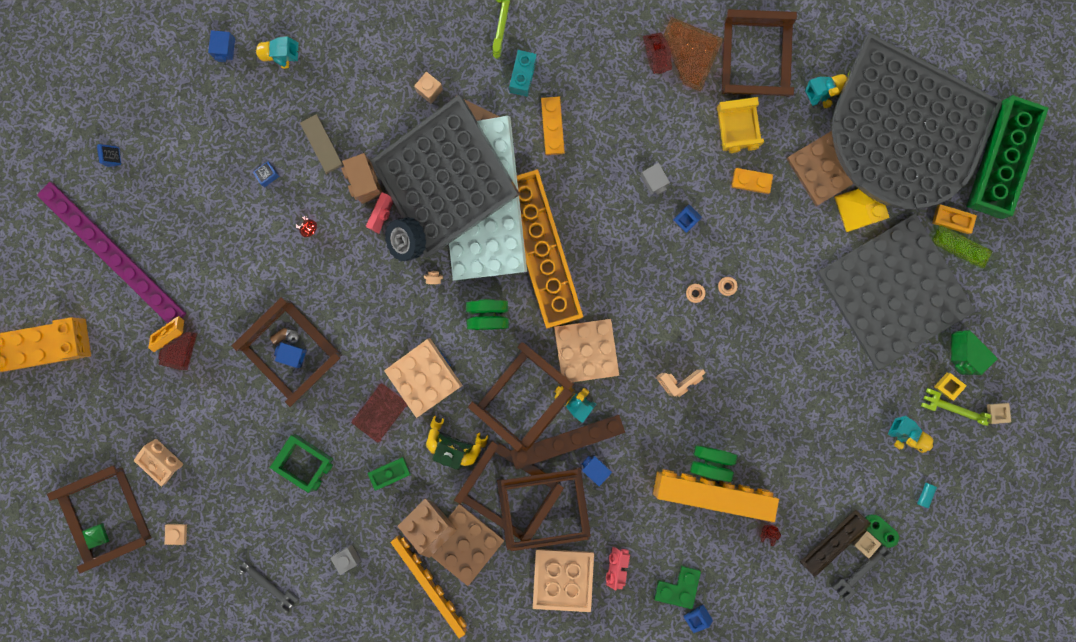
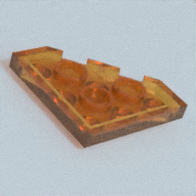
[663,17,723,92]

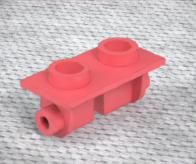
[606,547,630,590]

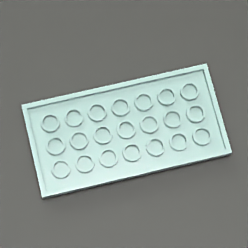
[449,116,527,281]

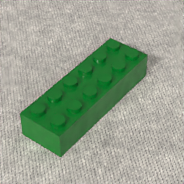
[966,95,1049,219]

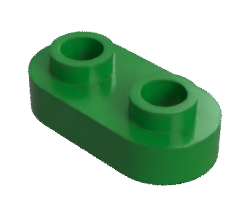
[865,514,899,548]

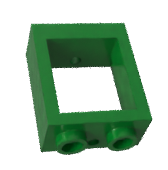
[270,434,333,493]

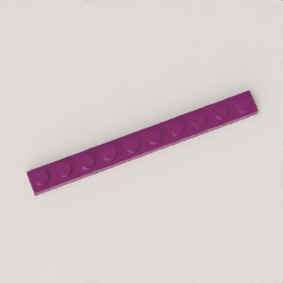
[37,182,187,324]

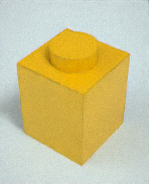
[934,373,966,401]

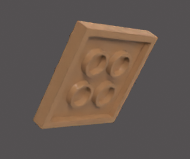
[786,131,854,206]
[431,504,505,586]

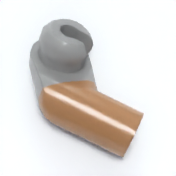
[270,328,299,345]

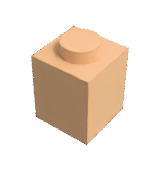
[414,72,443,104]

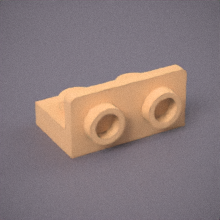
[134,439,183,487]

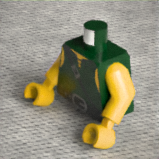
[426,416,488,470]

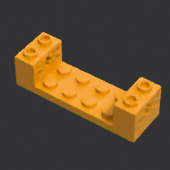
[0,317,91,373]

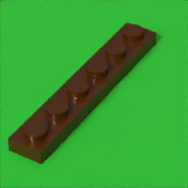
[510,415,625,470]

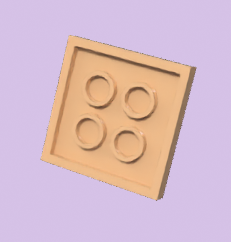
[554,319,619,382]
[384,338,463,418]
[533,549,594,612]

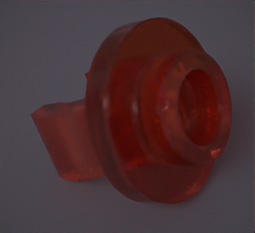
[296,216,317,237]
[761,525,781,546]

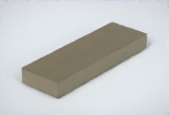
[300,114,343,174]

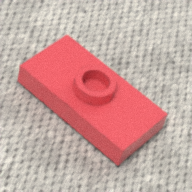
[366,192,393,234]

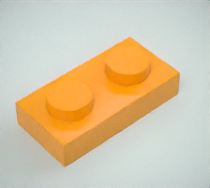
[731,168,773,194]
[932,204,977,234]
[148,316,184,352]

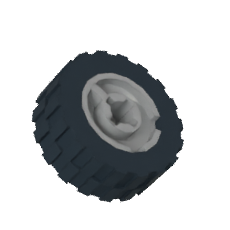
[385,217,426,261]

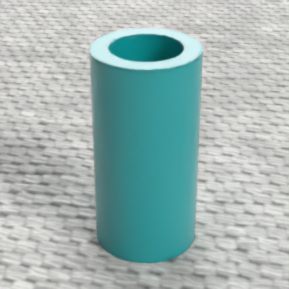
[917,483,937,509]

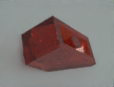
[643,32,672,74]
[158,332,198,370]

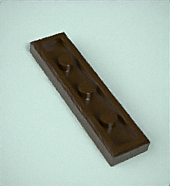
[800,510,871,578]

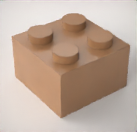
[341,153,382,204]
[398,498,457,558]

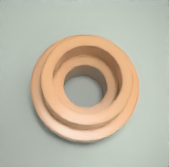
[424,271,443,284]
[718,277,738,296]
[686,284,705,303]

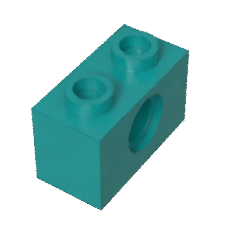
[509,50,537,97]

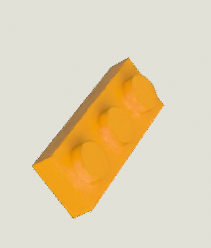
[541,97,565,155]

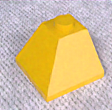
[834,189,890,232]

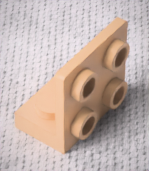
[655,369,706,397]

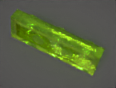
[932,225,993,269]

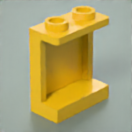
[717,97,764,153]

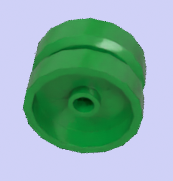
[466,299,509,330]
[690,445,738,482]

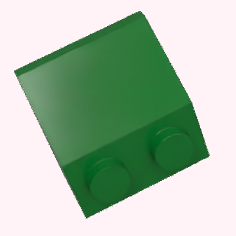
[951,330,998,375]

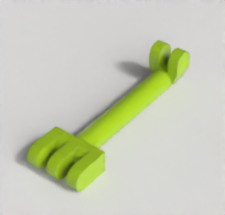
[493,0,510,59]
[921,388,991,426]

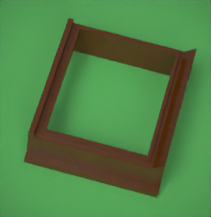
[722,9,797,97]
[231,297,342,407]
[468,342,576,452]
[454,441,564,541]
[47,465,152,574]
[497,467,591,551]

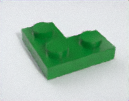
[654,566,701,609]

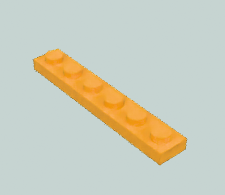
[390,535,467,638]

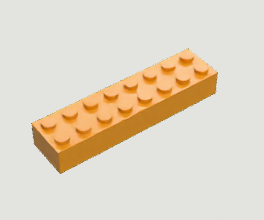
[517,169,583,329]

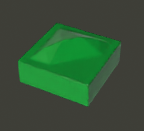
[82,523,109,549]

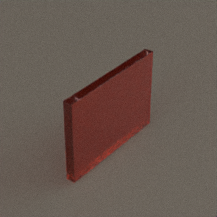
[351,383,408,443]

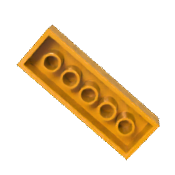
[653,469,779,522]

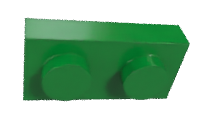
[367,457,411,491]

